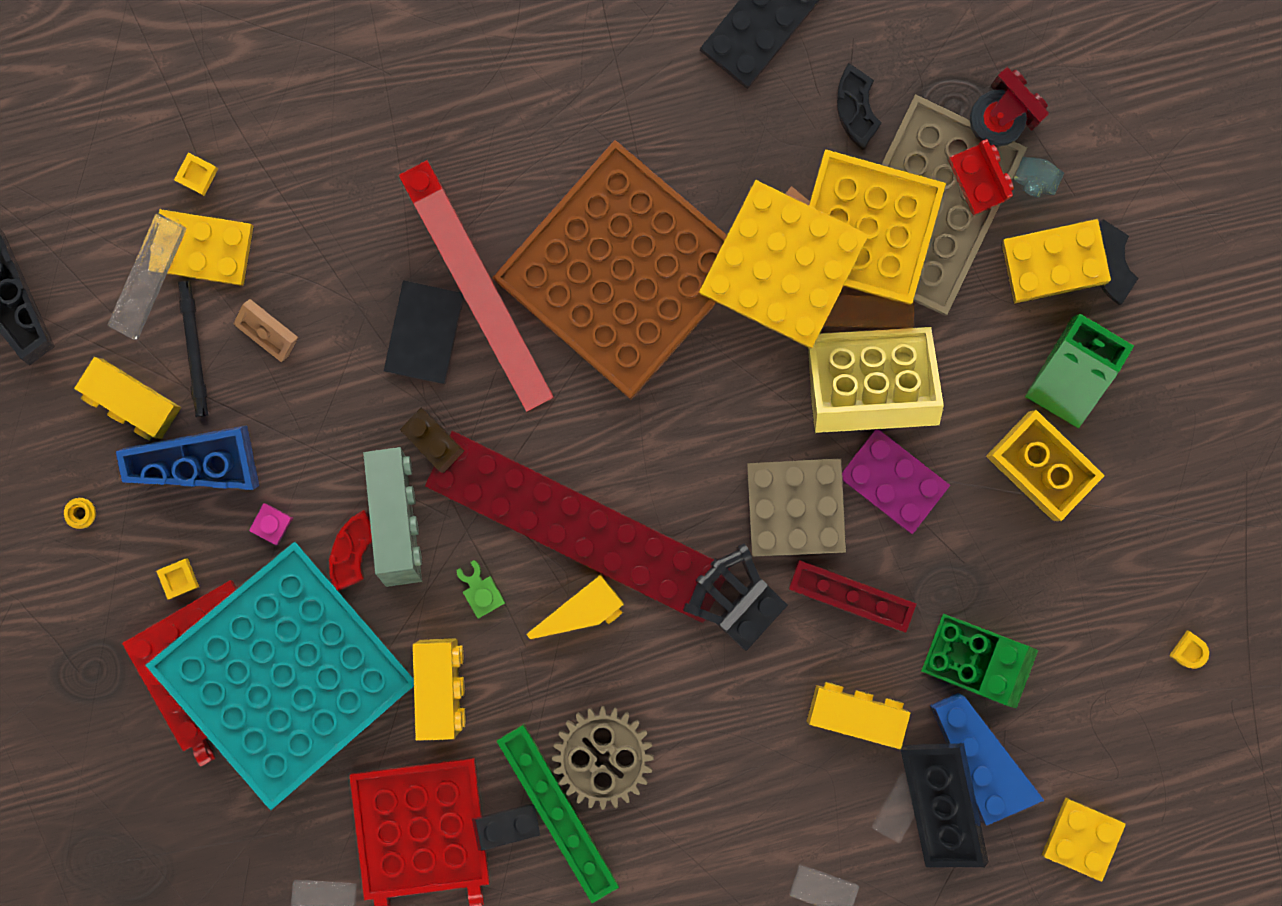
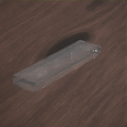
[107,214,187,340]

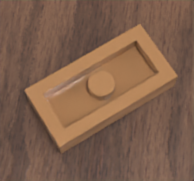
[234,299,298,363]

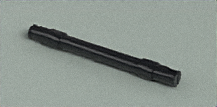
[178,281,209,417]

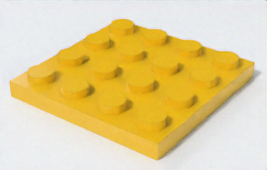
[809,149,946,305]
[699,180,869,349]

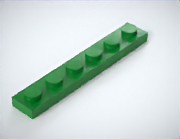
[497,724,619,904]

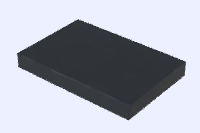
[384,280,464,384]

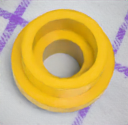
[64,498,96,529]

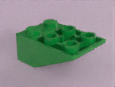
[1025,314,1134,428]
[921,613,1038,709]

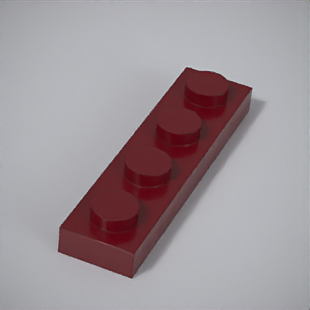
[788,560,917,633]

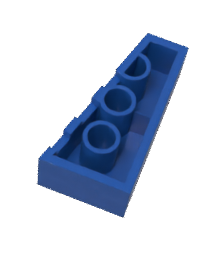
[116,425,259,490]
[930,693,1044,826]

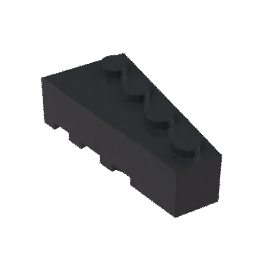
[0,229,55,365]

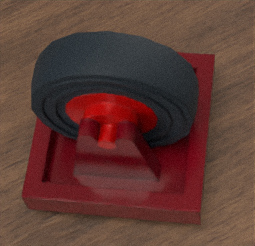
[970,66,1050,147]

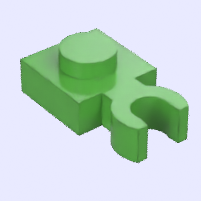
[457,560,506,619]

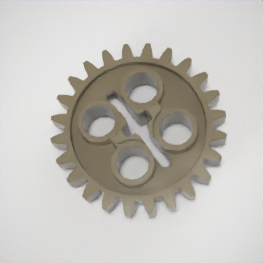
[552,706,654,810]

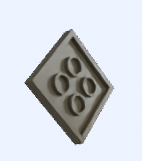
[747,459,846,557]

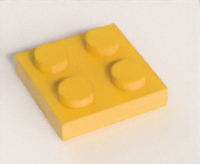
[1042,797,1126,882]

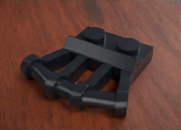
[683,543,788,651]

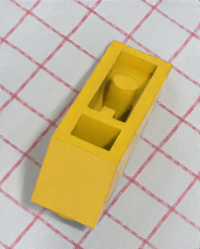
[526,574,624,639]

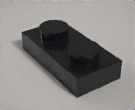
[472,804,540,851]

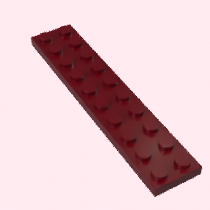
[425,431,731,624]

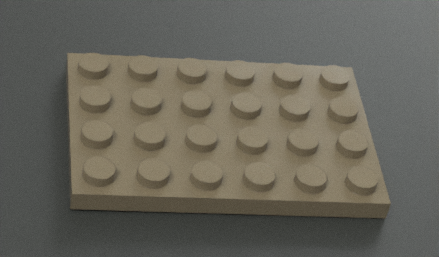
[881,94,1027,316]

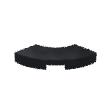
[837,63,882,150]
[1099,219,1139,305]

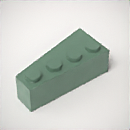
[363,447,423,587]

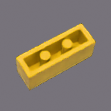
[74,357,181,440]
[807,682,910,749]

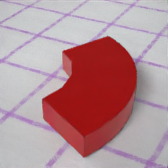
[329,510,372,592]

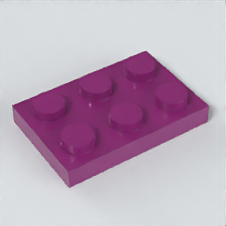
[842,429,950,534]

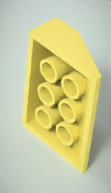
[808,327,944,433]

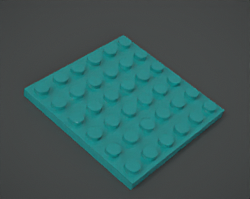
[145,542,414,810]

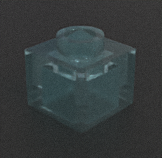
[1014,157,1064,197]

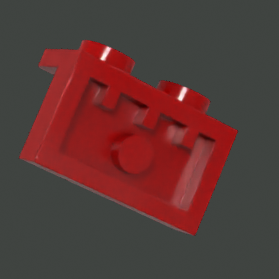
[948,139,1014,216]

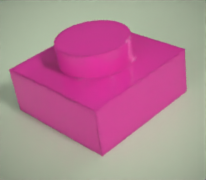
[249,503,293,545]

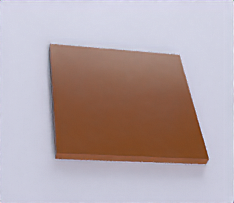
[492,140,727,400]

